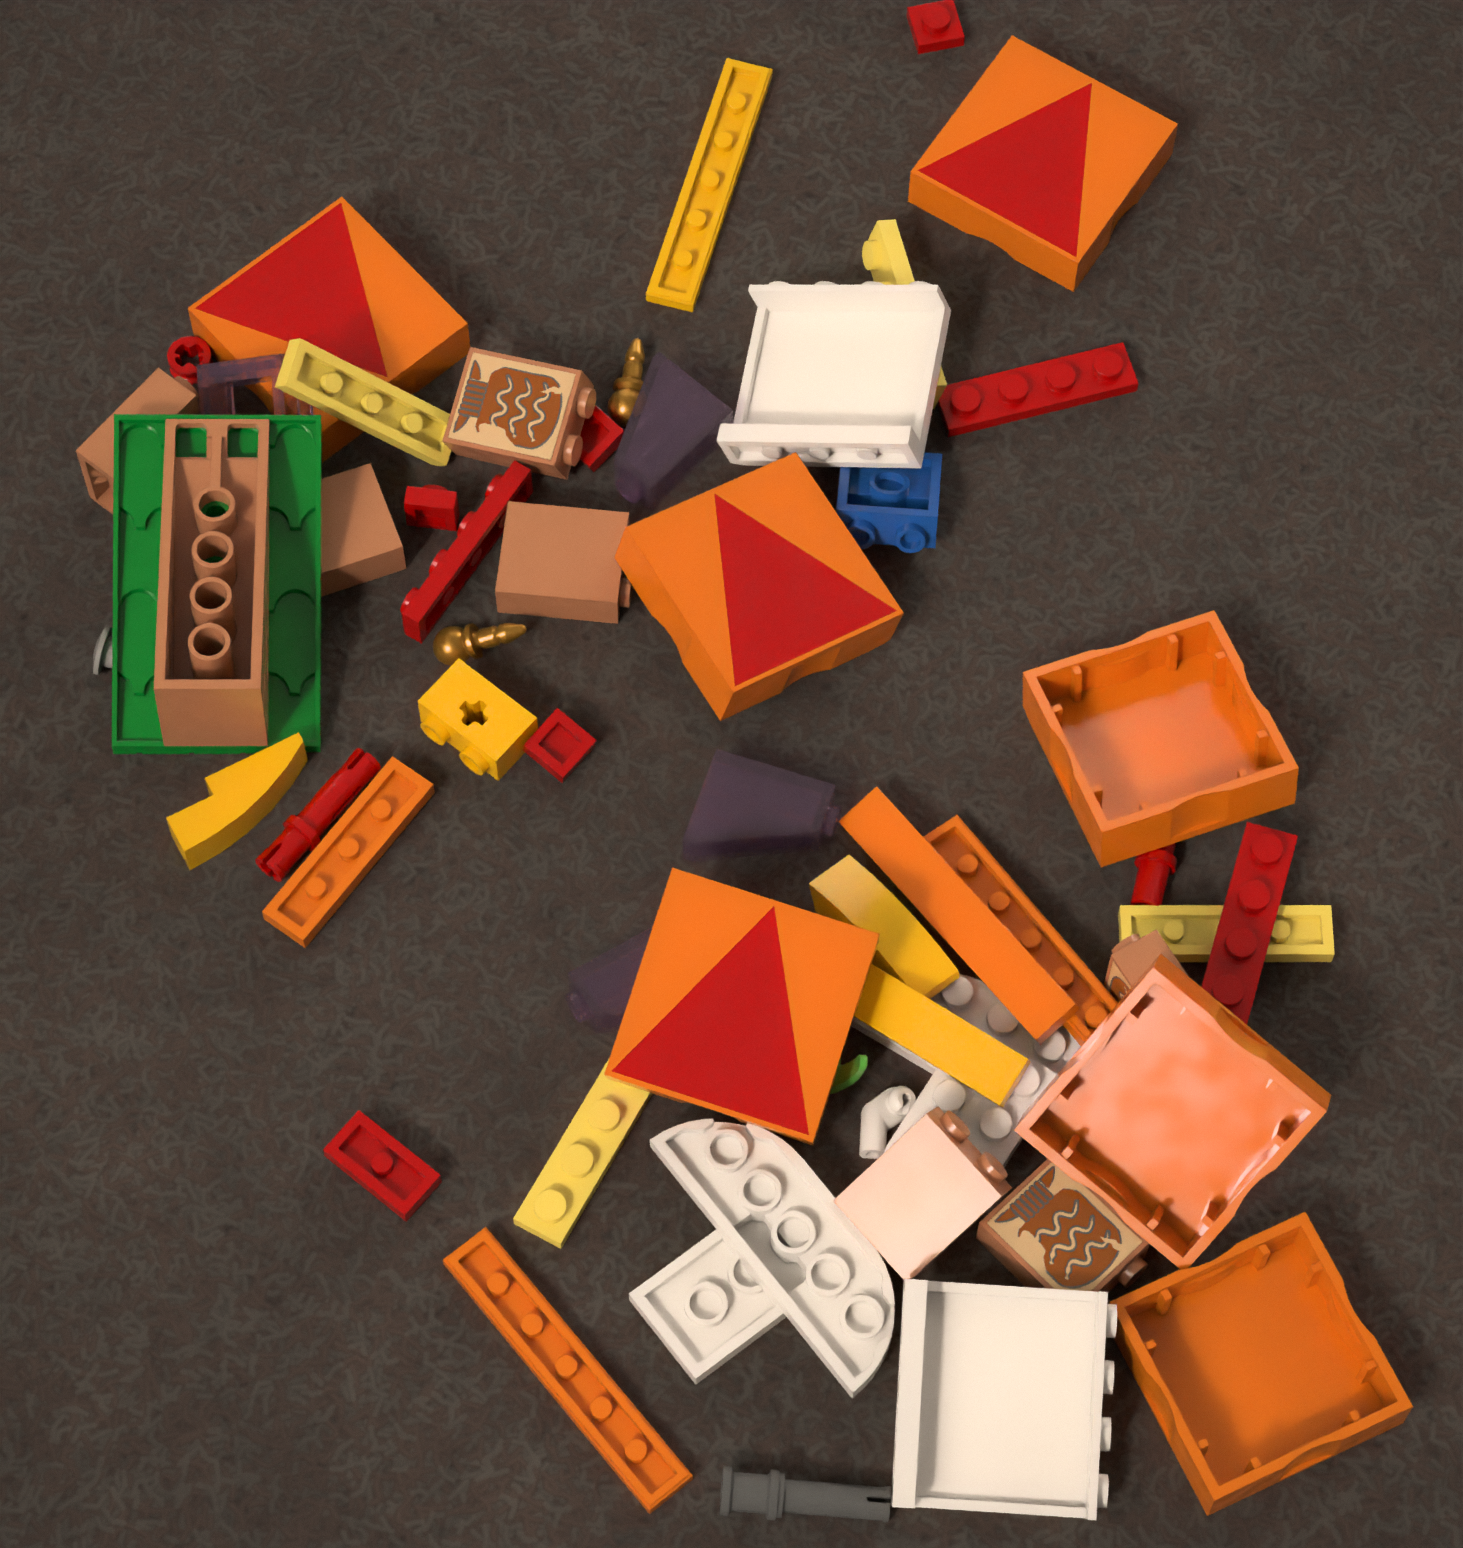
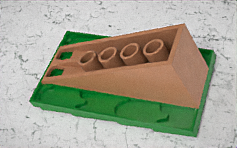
[112,414,322,754]

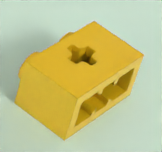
[418,658,538,781]

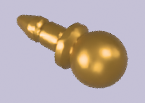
[607,338,648,427]
[433,623,527,666]

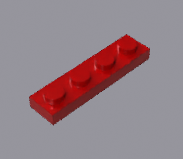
[937,342,1139,437]
[400,460,533,644]
[1201,822,1298,1025]

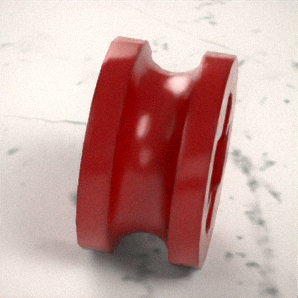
[167,336,214,385]

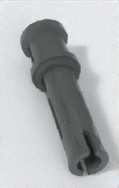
[719,1465,891,1523]

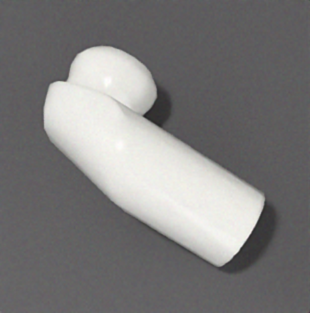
[859,1086,916,1159]

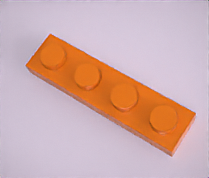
[262,756,435,948]

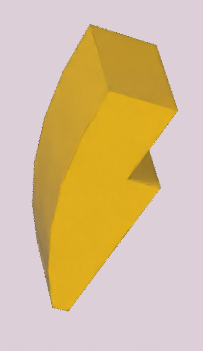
[166,733,308,870]
[809,855,960,999]

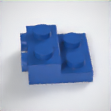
[836,453,942,553]

